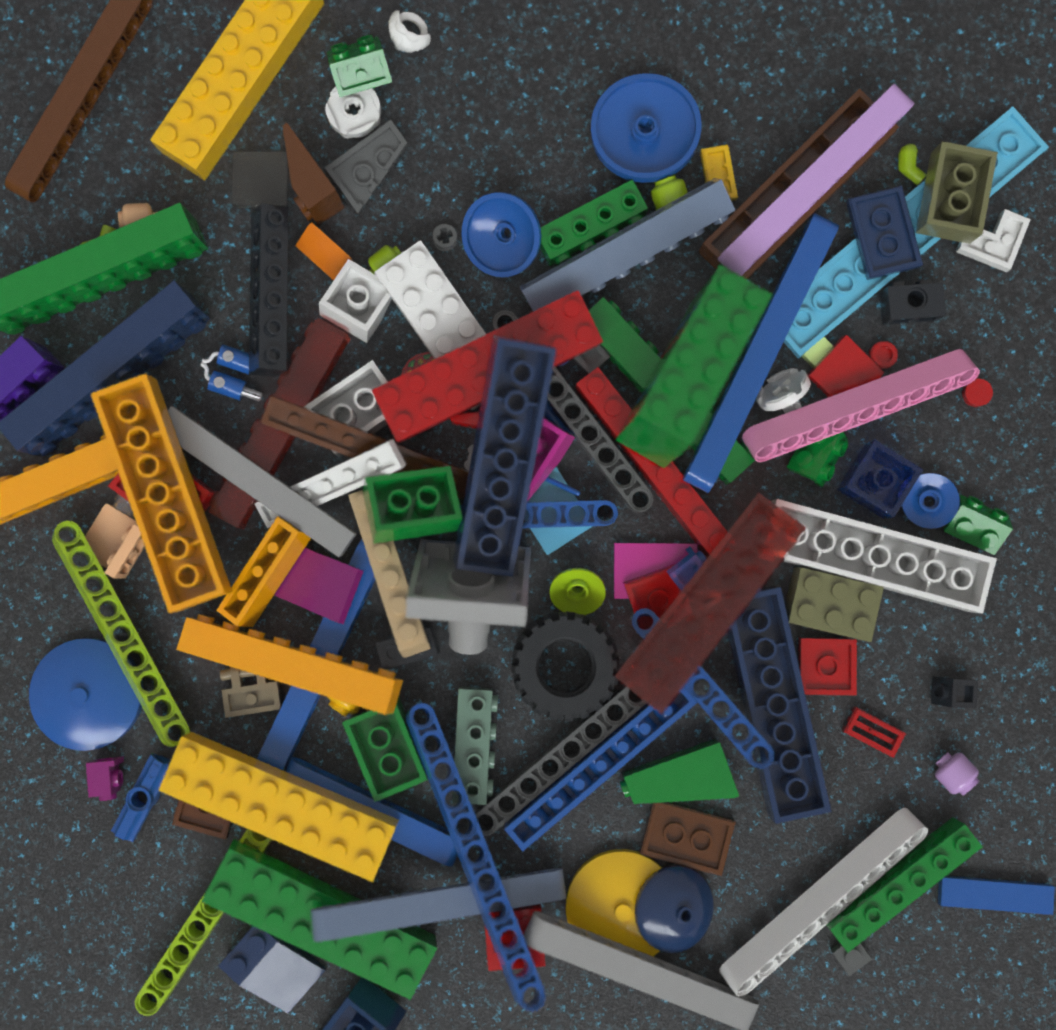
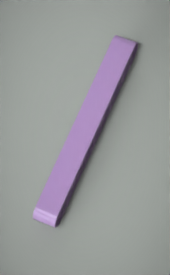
[717,84,915,276]

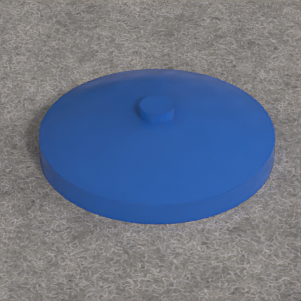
[591,73,702,183]
[29,638,144,751]

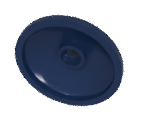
[635,865,714,953]

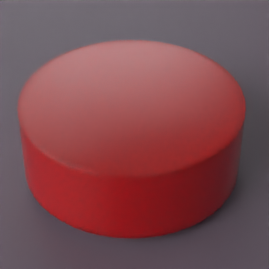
[868,341,898,370]
[962,379,993,407]

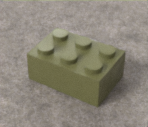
[916,141,998,244]
[785,567,884,642]

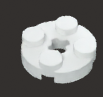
[325,87,381,139]

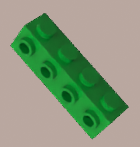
[540,179,648,266]

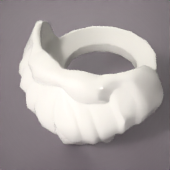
[389,10,431,53]

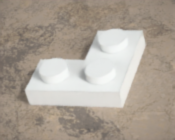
[956,209,1031,272]

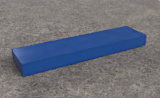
[938,876,1055,915]

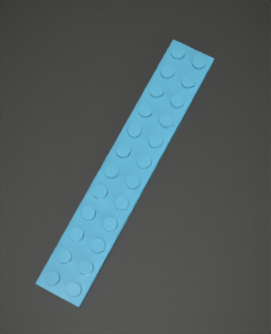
[784,107,1049,358]

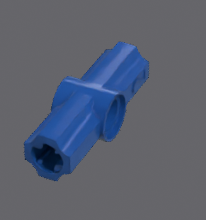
[111,753,171,842]

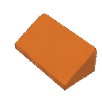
[295,222,353,281]

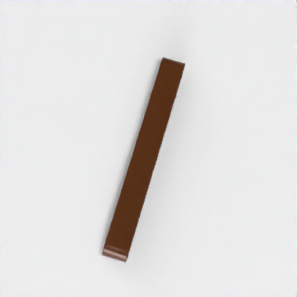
[5,0,153,203]

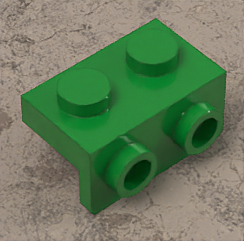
[787,432,848,487]
[943,494,1013,555]

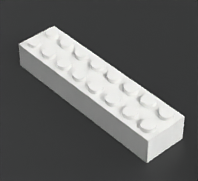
[756,499,997,613]

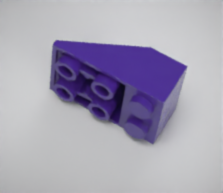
[0,336,65,421]

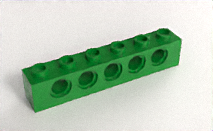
[826,817,982,952]

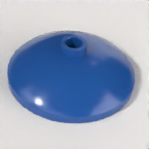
[462,192,541,277]

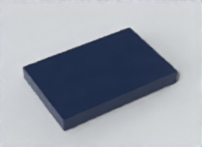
[846,186,923,280]

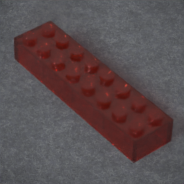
[615,493,807,715]

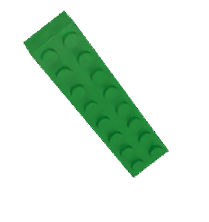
[0,203,208,335]
[201,839,437,1000]

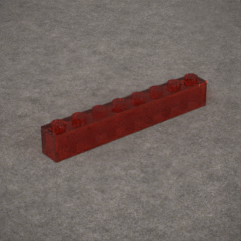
[208,318,351,529]

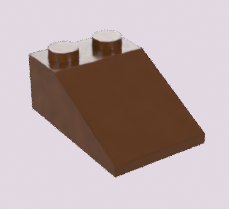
[282,123,345,226]

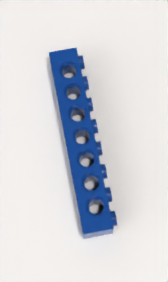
[504,678,697,851]

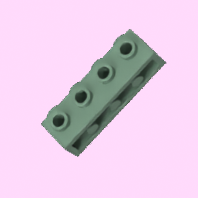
[452,686,498,805]

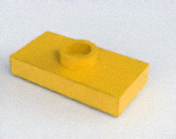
[700,144,738,201]

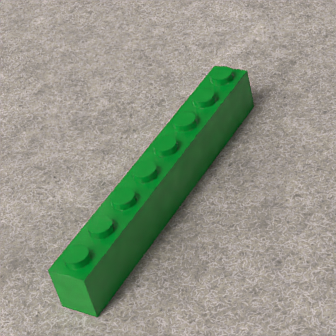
[589,297,755,485]

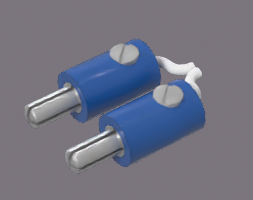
[201,344,262,401]

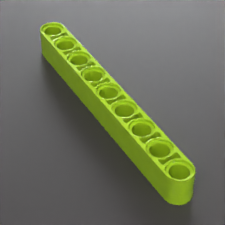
[52,521,190,747]
[135,829,273,1016]

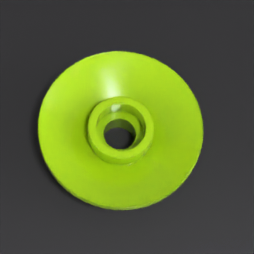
[550,568,606,615]

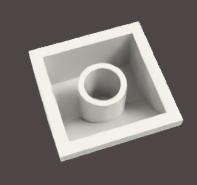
[319,259,392,343]

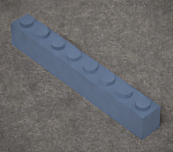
[520,178,735,312]

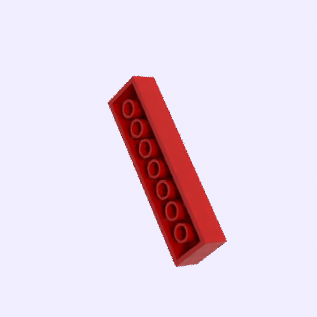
[371,290,603,444]

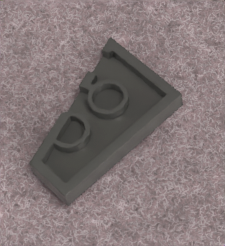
[325,120,407,215]

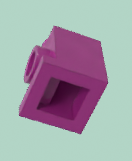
[86,756,124,801]

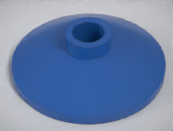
[901,473,960,529]

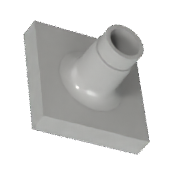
[406,539,531,655]

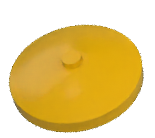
[566,849,662,956]

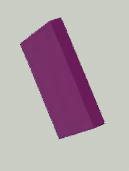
[274,548,364,624]

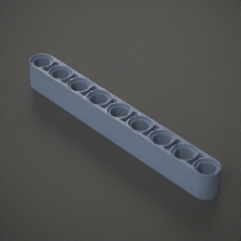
[310,868,566,942]

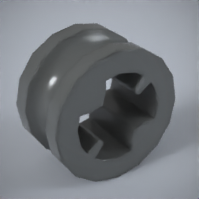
[432,224,457,252]

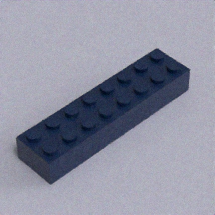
[0,281,211,457]
[453,335,557,577]
[721,587,831,824]

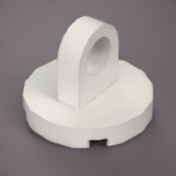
[756,368,811,414]

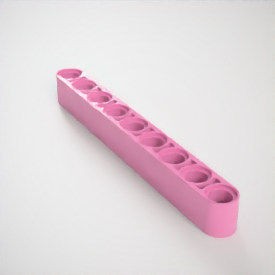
[742,349,980,462]

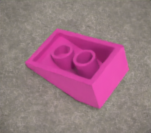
[527,417,575,502]

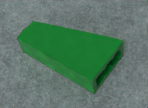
[620,739,739,804]

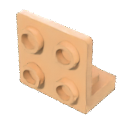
[85,504,145,579]

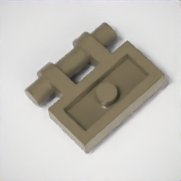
[220,667,282,718]

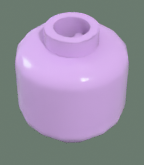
[935,752,979,796]

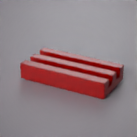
[841,706,906,758]

